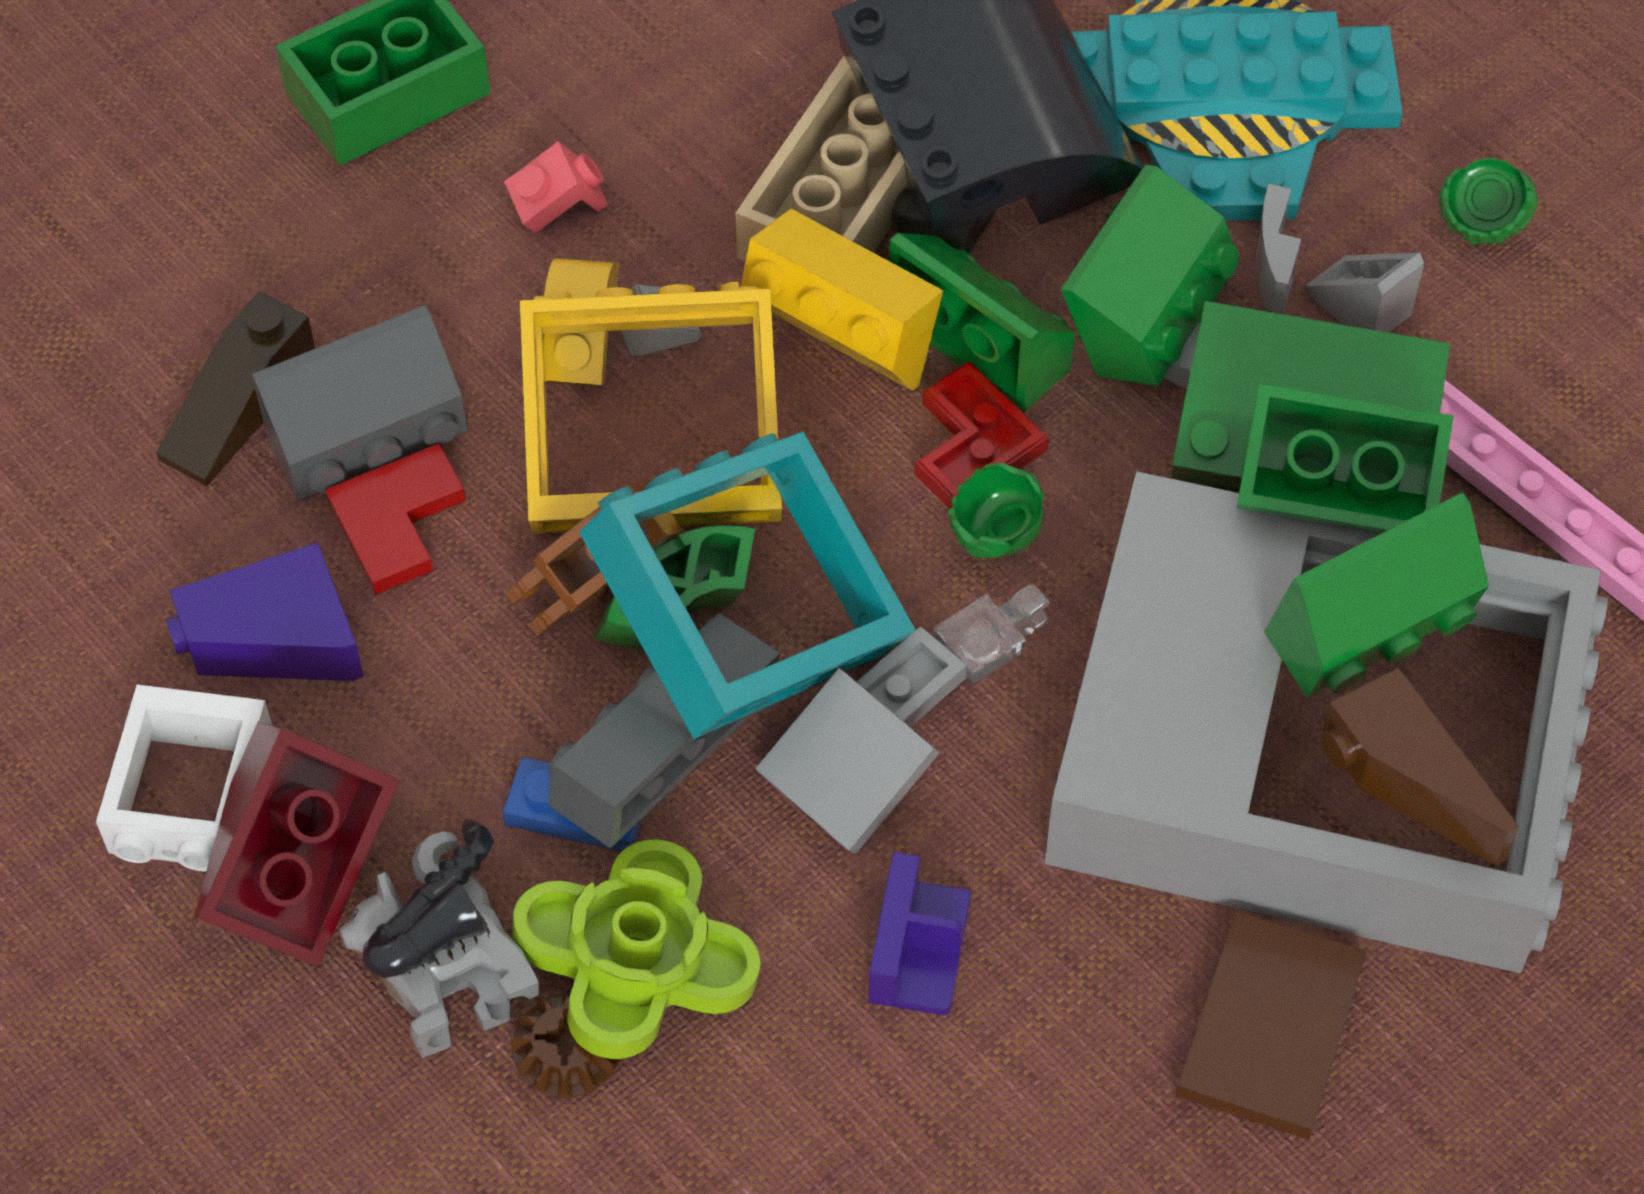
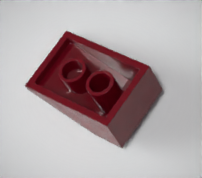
[194,722,400,967]

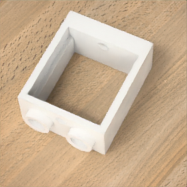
[96,684,272,872]

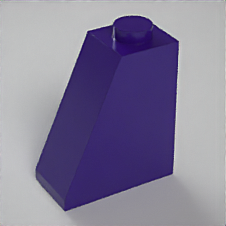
[165,543,364,681]

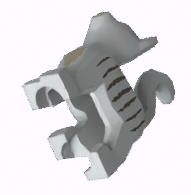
[340,831,539,1059]

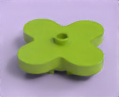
[512,839,760,1059]

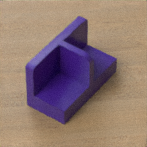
[869,852,971,1015]

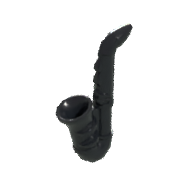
[363,818,494,978]

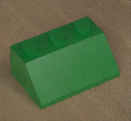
[1061,165,1239,386]
[889,233,1075,413]
[1237,383,1454,533]
[1264,492,1489,698]

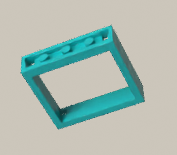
[579,432,916,739]

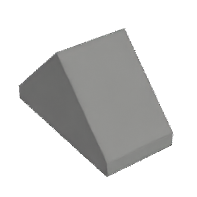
[1304,252,1424,333]

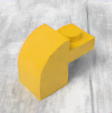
[544,258,619,385]

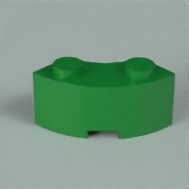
[594,525,755,651]

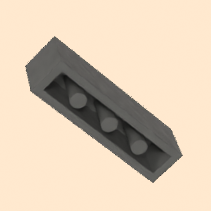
[548,613,780,848]

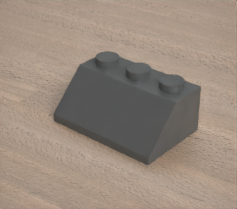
[251,305,468,501]

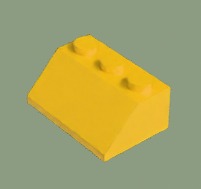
[740,208,943,391]

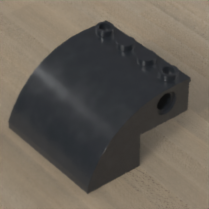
[832,0,1143,235]

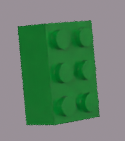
[275,0,490,166]

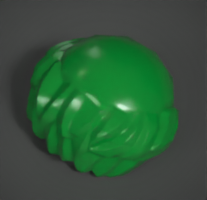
[1439,158,1539,245]
[948,463,1045,559]

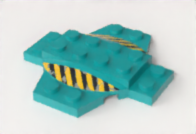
[1071,0,1403,220]

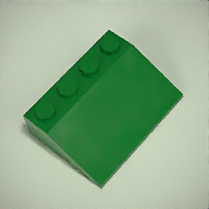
[1171,301,1450,493]

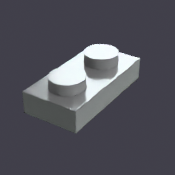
[857,626,967,727]

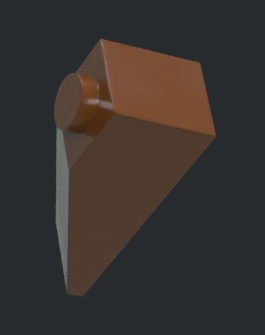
[1321,668,1519,866]

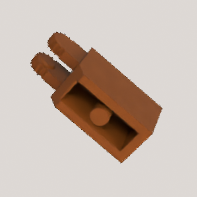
[505,481,685,636]

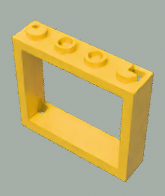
[520,282,782,534]

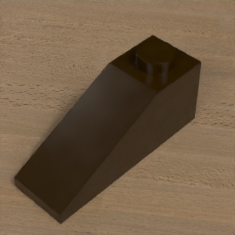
[156,291,316,487]

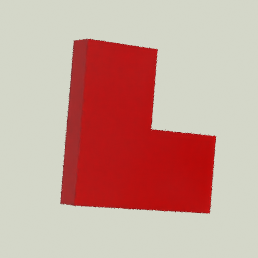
[914,361,1049,510]
[325,443,466,595]

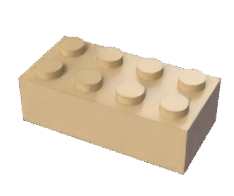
[735,56,913,262]

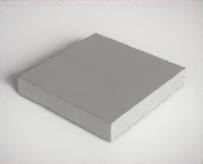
[755,668,940,855]

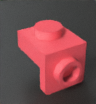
[504,141,608,233]

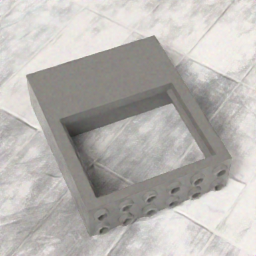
[1045,471,1608,974]

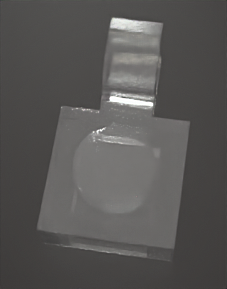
[935,583,1049,684]

